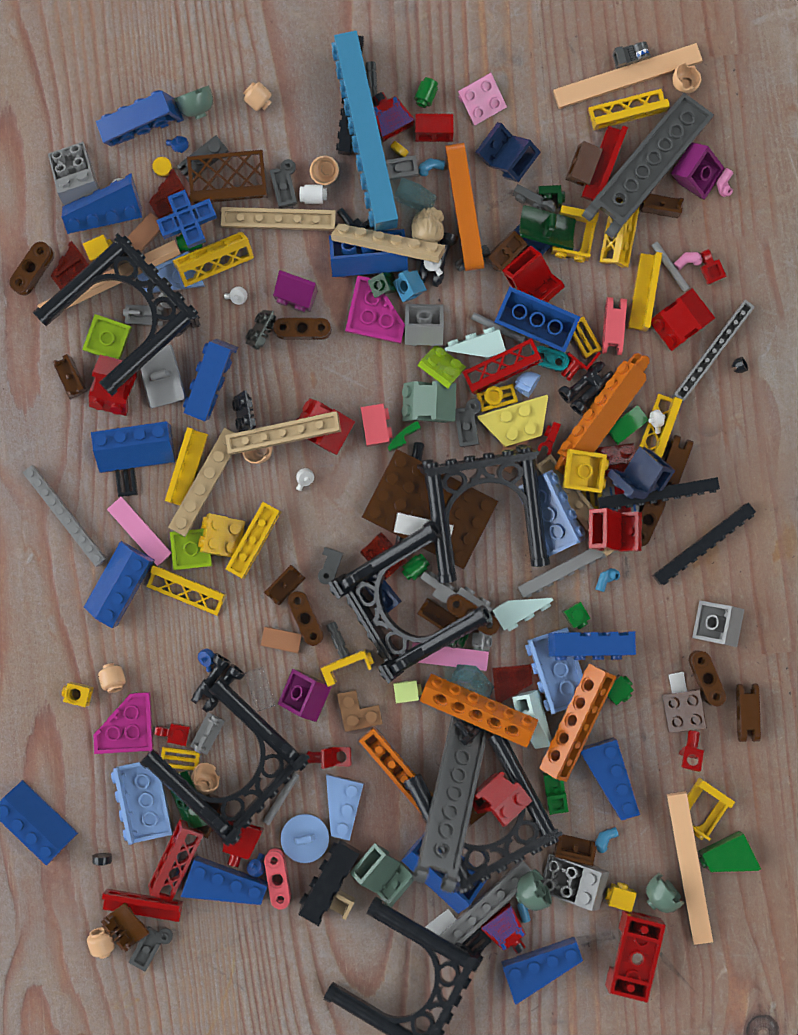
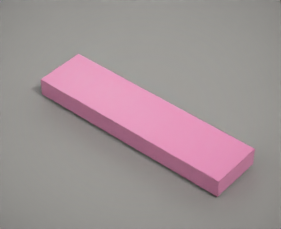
[107,497,172,566]
[412,642,489,671]

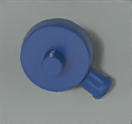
[166,136,189,153]
[198,648,215,672]
[247,853,265,878]

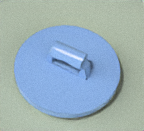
[281,814,329,863]

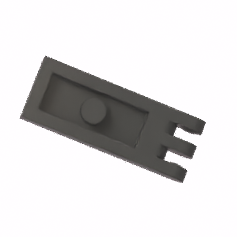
[177,135,229,182]

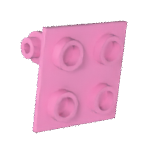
[458,73,507,126]

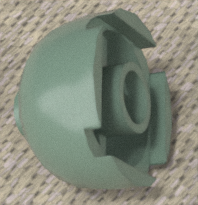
[174,85,213,120]
[516,869,552,911]
[646,873,684,913]

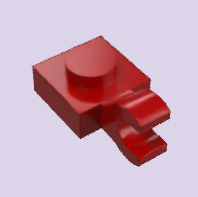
[700,249,727,285]
[537,422,561,456]
[154,723,191,746]

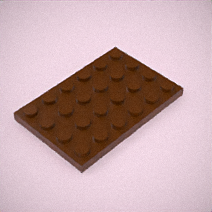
[362,449,499,569]

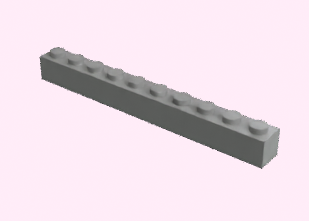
[672,300,755,402]
[22,465,107,567]
[517,549,616,599]

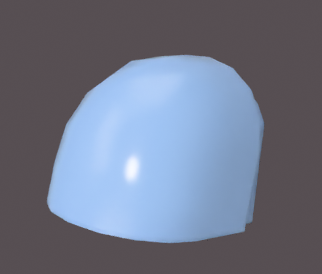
[514,371,541,398]

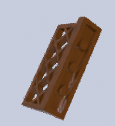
[187,150,268,204]

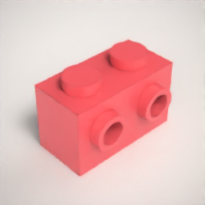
[361,404,393,447]

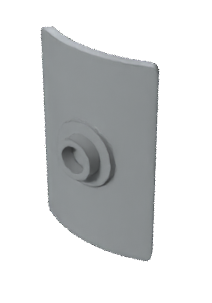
[140,345,186,408]

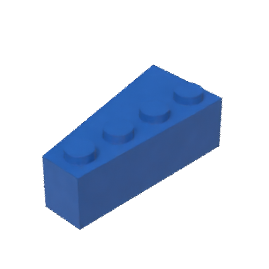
[95,90,184,146]
[62,173,142,234]
[183,339,238,421]
[548,631,636,660]
[580,737,640,821]
[181,856,268,905]
[501,937,583,1005]

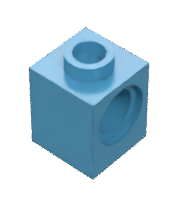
[393,270,427,302]

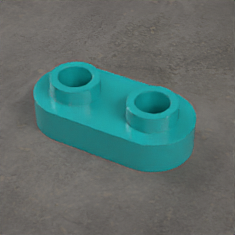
[531,346,569,372]

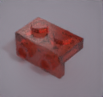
[596,443,636,477]
[360,532,407,580]

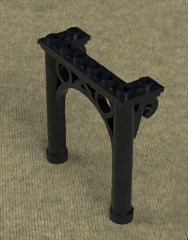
[33,233,200,397]
[417,444,550,583]
[328,520,492,683]
[140,676,310,846]
[403,735,563,894]
[323,897,484,1035]

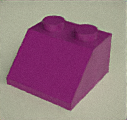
[671,142,725,200]
[273,270,318,313]
[278,669,332,722]

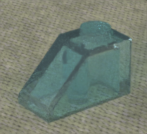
[395,177,437,211]
[450,664,495,698]

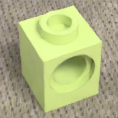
[393,680,422,703]

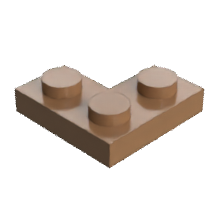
[337,690,383,732]

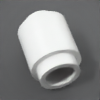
[300,185,327,204]

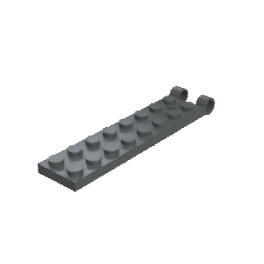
[582,93,714,239]
[413,716,488,893]

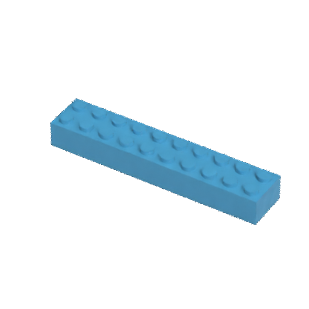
[331,30,398,231]

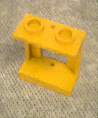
[551,205,599,263]
[321,649,374,686]
[687,778,735,841]

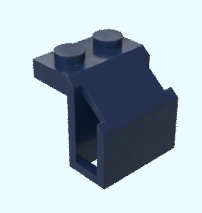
[475,122,541,182]
[607,447,675,500]

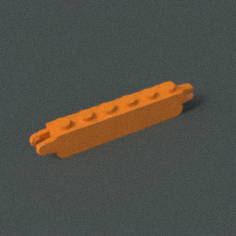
[554,353,650,475]

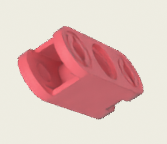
[602,297,627,355]
[264,848,291,910]

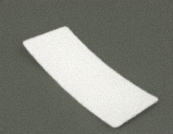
[669,672,687,693]
[425,909,457,935]

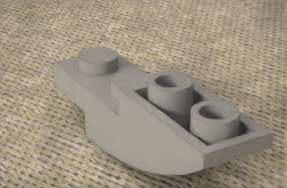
[420,571,493,612]

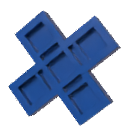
[156,190,217,249]

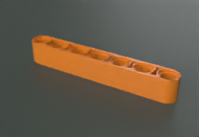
[445,143,484,271]

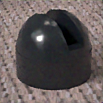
[732,357,748,373]

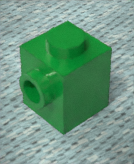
[562,602,591,630]
[607,674,634,706]

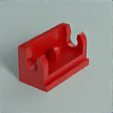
[415,113,454,142]

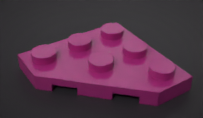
[345,275,405,344]
[93,692,153,754]

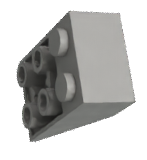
[48,142,99,206]
[541,854,610,911]

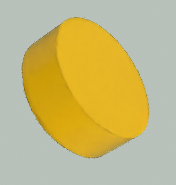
[390,141,409,157]
[152,157,172,177]
[484,386,503,406]

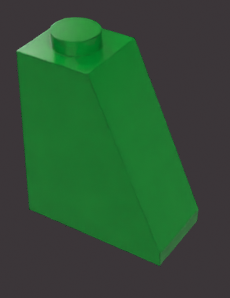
[698,831,761,872]

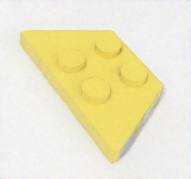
[477,395,548,447]

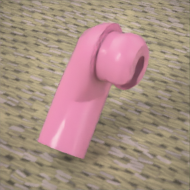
[716,168,733,197]
[673,252,703,270]

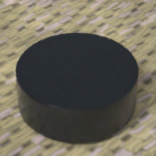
[92,853,112,865]

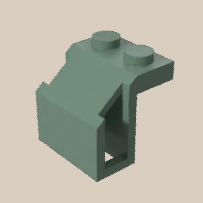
[401,381,456,423]
[350,843,414,908]

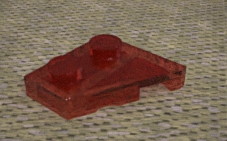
[149,169,190,219]
[51,241,89,290]
[492,664,533,703]

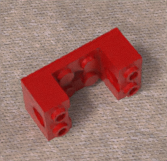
[605,910,666,1003]

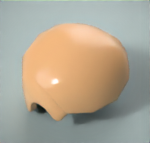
[672,62,702,93]
[309,155,340,185]
[242,446,273,464]
[191,763,220,795]

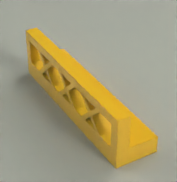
[588,89,670,130]
[599,198,640,268]
[172,231,254,287]
[628,252,662,332]
[639,394,683,458]
[165,427,209,506]
[225,502,281,579]
[146,565,226,616]

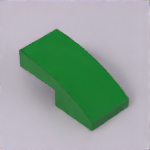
[608,405,649,445]
[388,421,421,452]
[543,773,569,815]

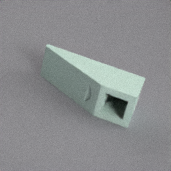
[444,326,506,357]
[492,598,554,631]
[512,689,552,749]

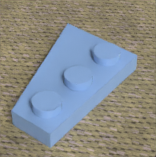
[137,251,205,293]
[326,774,364,841]

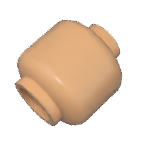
[244,82,272,111]
[98,663,126,693]
[87,927,115,959]

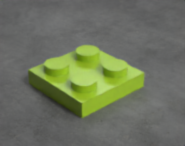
[82,314,132,360]
[417,345,466,388]
[170,528,212,570]

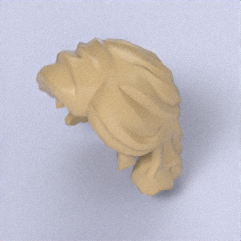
[411,207,444,244]

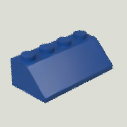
[329,229,408,277]
[494,287,580,353]
[91,421,176,473]
[84,541,154,628]
[0,780,78,865]
[401,833,486,914]

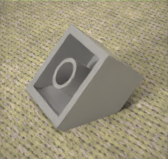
[405,304,444,346]
[692,601,745,647]

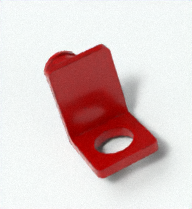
[561,352,601,381]
[679,730,704,772]
[306,747,351,769]

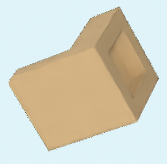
[329,890,355,920]

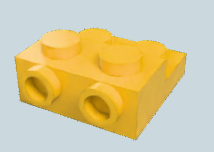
[562,449,609,493]
[198,513,245,558]

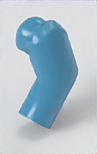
[418,158,445,176]
[595,568,620,592]
[595,827,619,853]
[517,903,531,923]

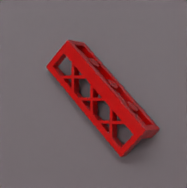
[581,125,628,201]
[463,338,543,395]
[148,819,204,902]
[102,889,183,922]

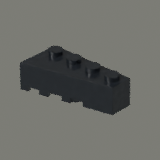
[298,839,360,927]

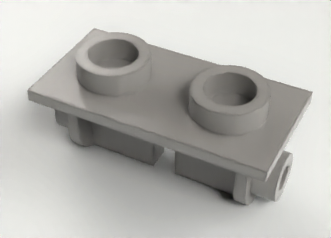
[123,304,164,326]
[472,612,493,651]
[190,712,225,755]

